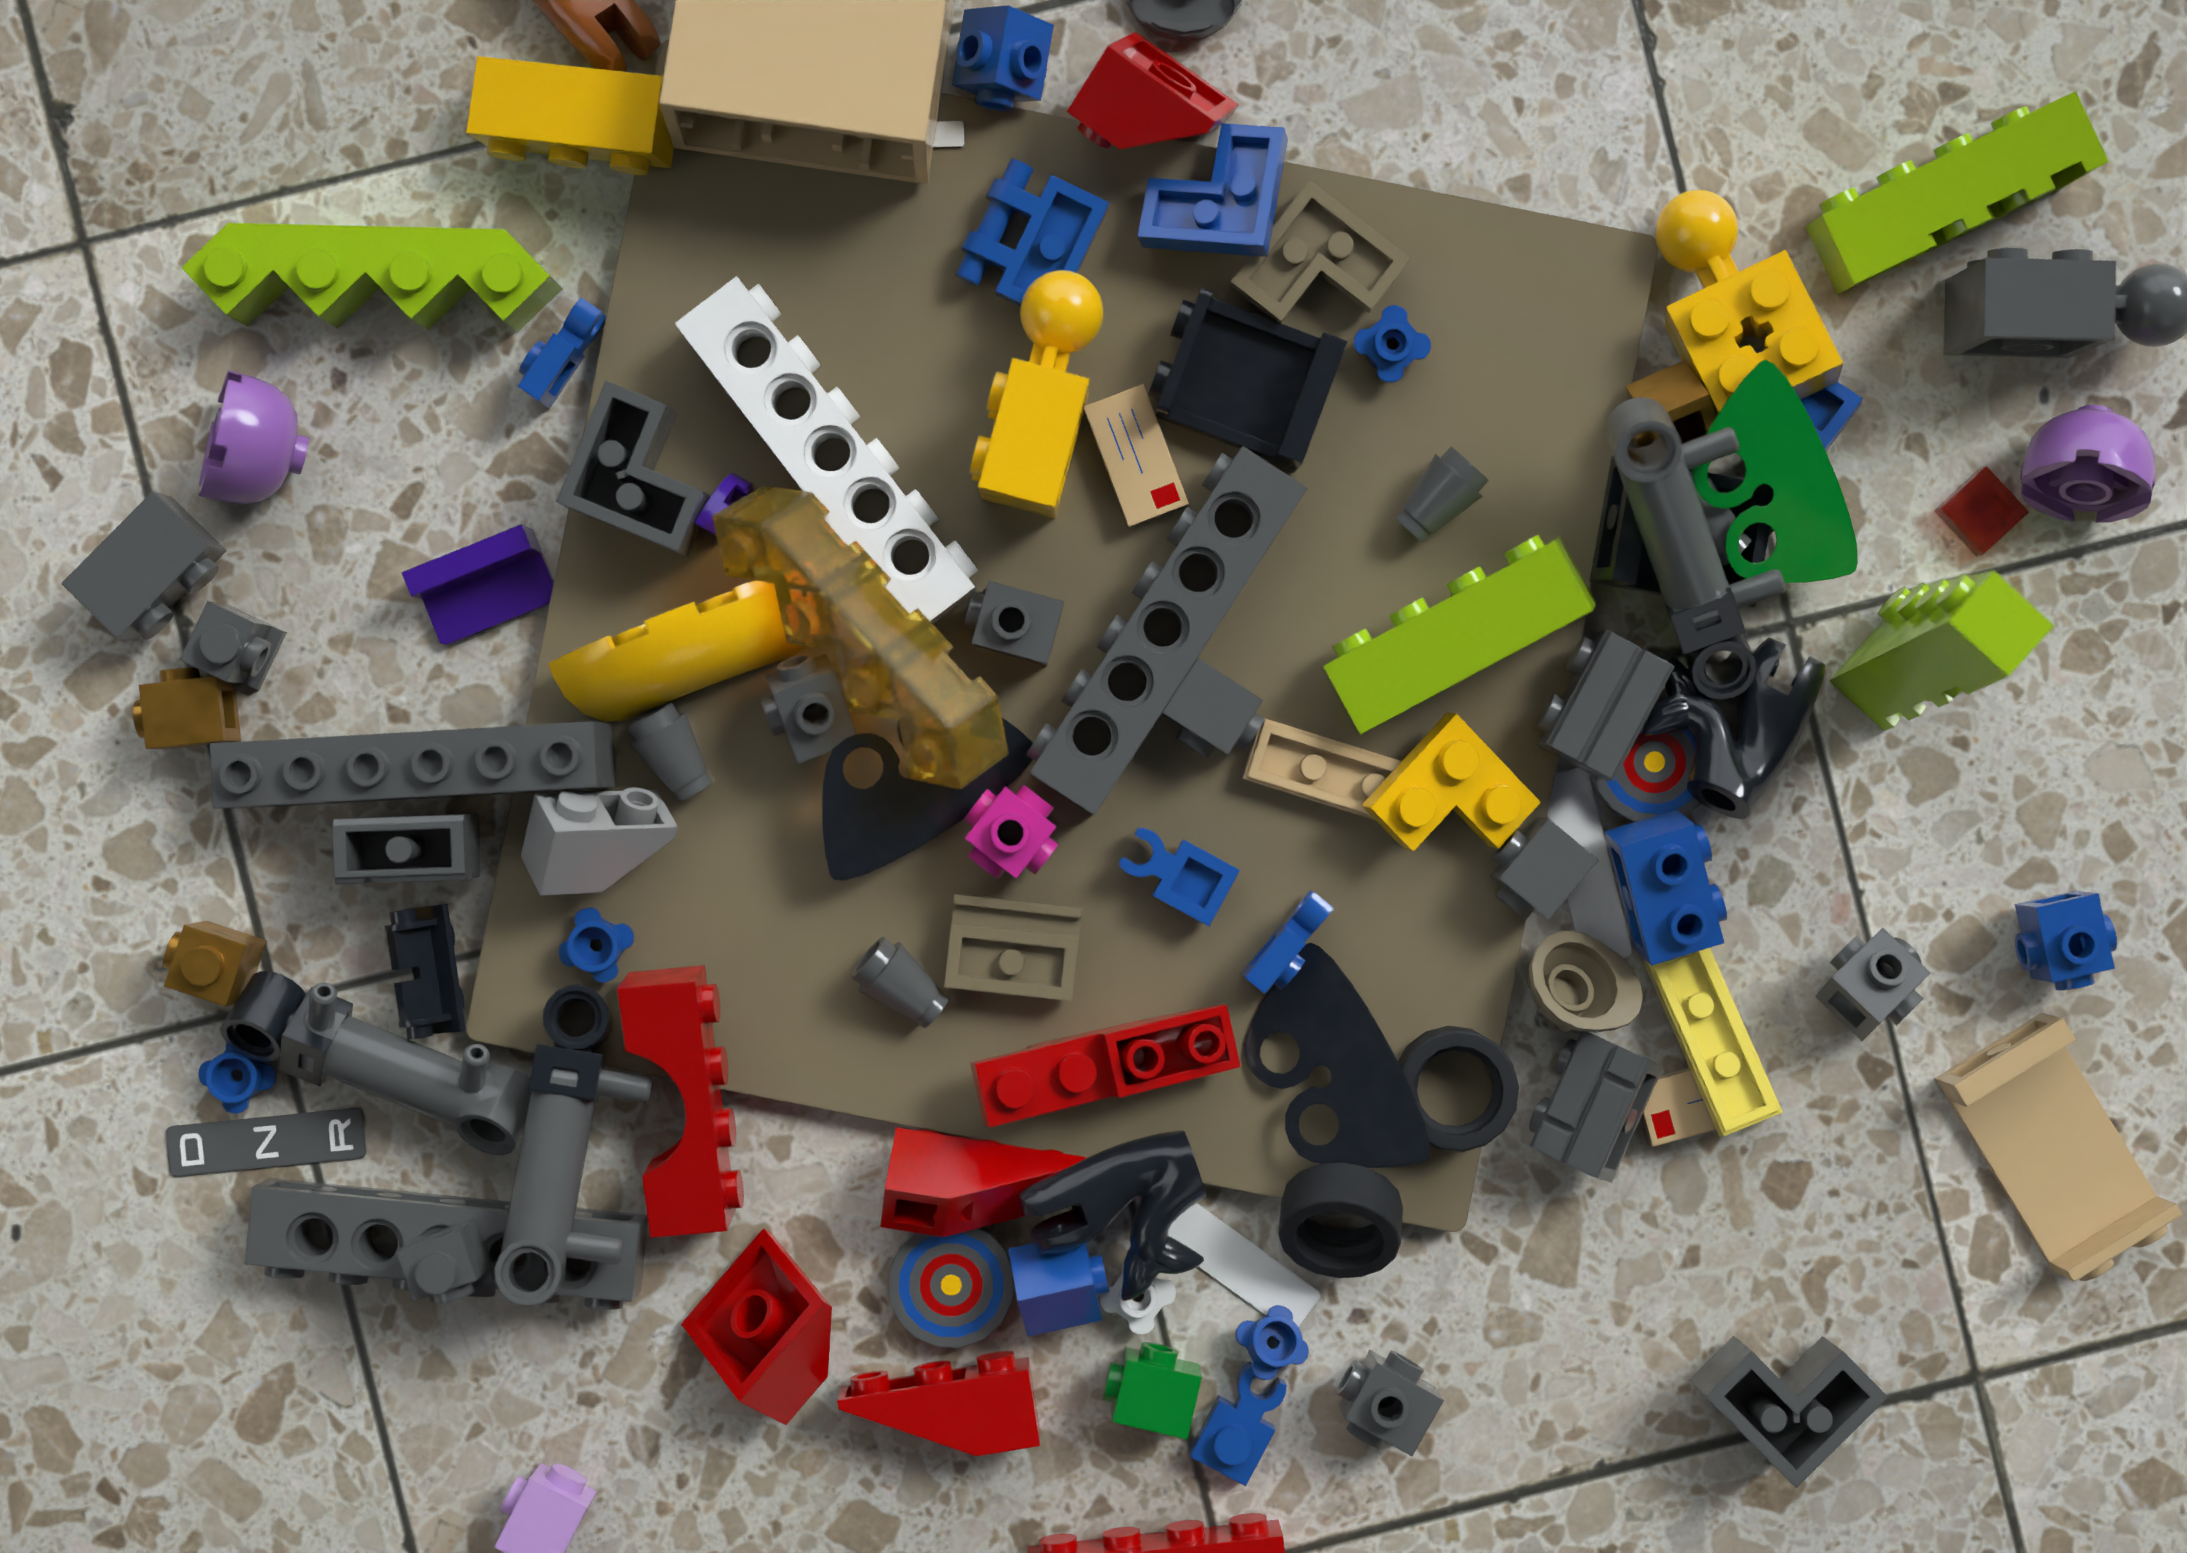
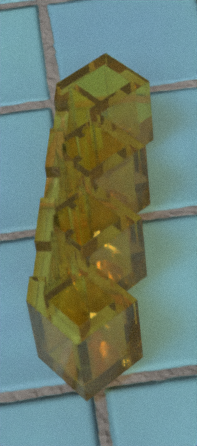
[712,486,1009,789]

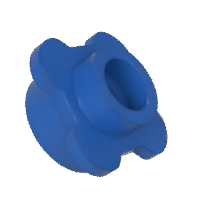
[1353,305,1431,383]
[558,907,634,983]
[198,1043,277,1114]
[1235,1305,1309,1381]

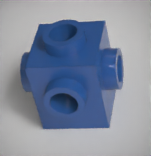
[952,5,1054,111]
[2015,891,2117,990]

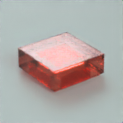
[1934,466,2029,557]

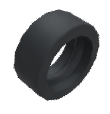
[1398,1026,1519,1152]
[1278,1162,1403,1278]

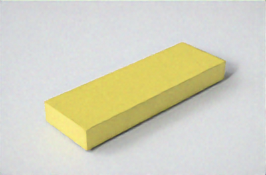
[1643,948,1783,1138]

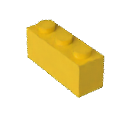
[466,56,674,175]

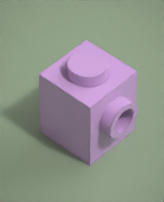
[494,1463,597,1553]

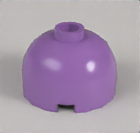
[198,370,309,504]
[2020,405,2156,523]

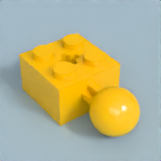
[1655,190,1843,417]
[969,270,1104,519]

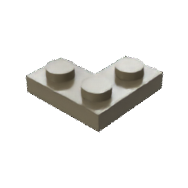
[1229,179,1411,323]

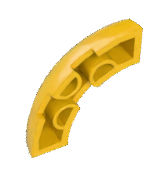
[548,565,815,722]

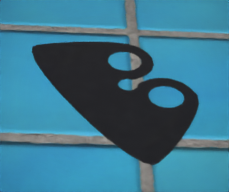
[822,688,1033,881]
[1245,942,1430,1168]

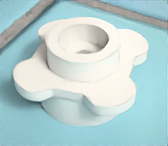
[1100,1262,1176,1334]

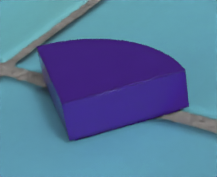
[695,472,754,539]

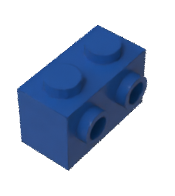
[1604,809,1727,966]

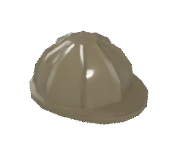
[1526,930,1643,1032]

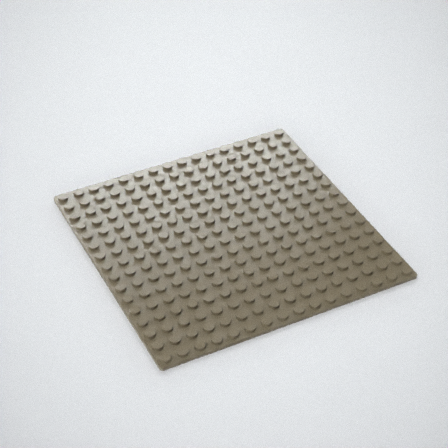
[466,39,1659,1232]

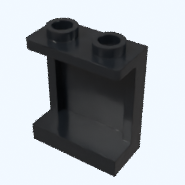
[1148,288,1348,470]
[1589,456,1774,608]

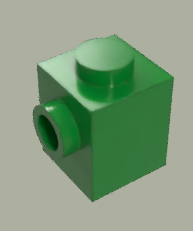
[1102,1342,1202,1440]

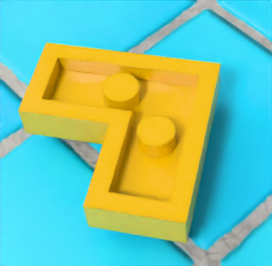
[1361,712,1541,852]

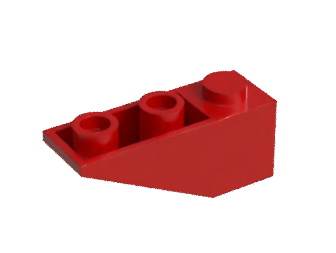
[880,1127,1086,1237]
[837,1351,1040,1456]

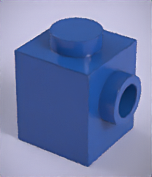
[1008,1243,1110,1337]

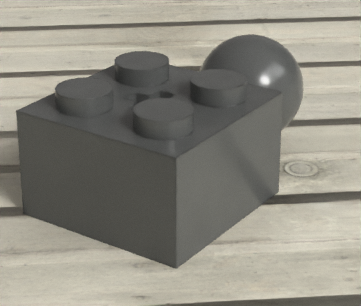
[1944,248,2187,358]

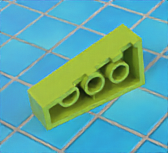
[1805,91,2109,295]

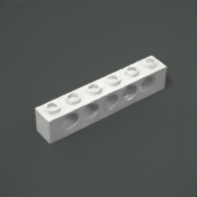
[675,276,978,637]

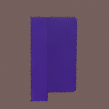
[401,524,554,645]

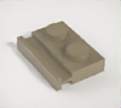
[944,893,1083,1001]

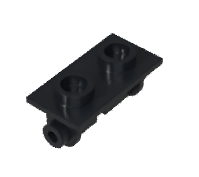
[384,904,466,1040]

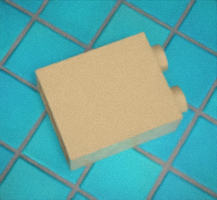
[659,0,955,184]

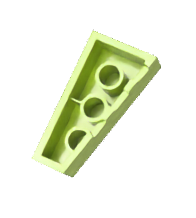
[1323,534,1597,734]
[1829,570,2055,731]

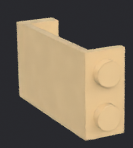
[1935,1013,2183,1282]

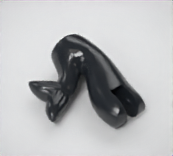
[1643,637,1826,819]
[1018,1130,1206,1301]

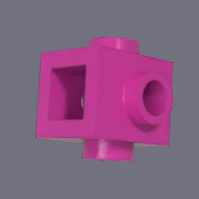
[964,784,1059,880]

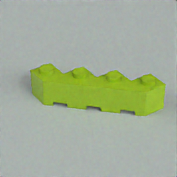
[181,223,563,333]

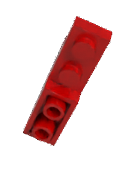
[970,1004,1241,1128]

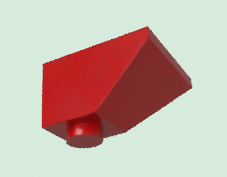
[1066,31,1239,149]
[681,1228,832,1425]

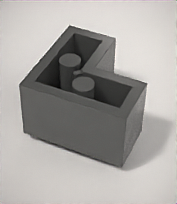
[556,380,710,557]
[1689,1336,1888,1488]

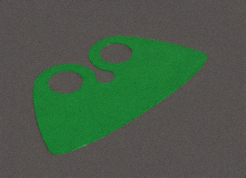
[1692,360,1858,583]

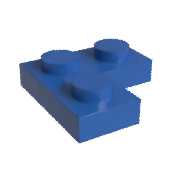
[1137,123,1288,257]

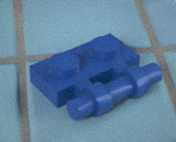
[955,158,1109,307]

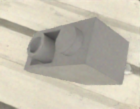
[521,787,678,895]

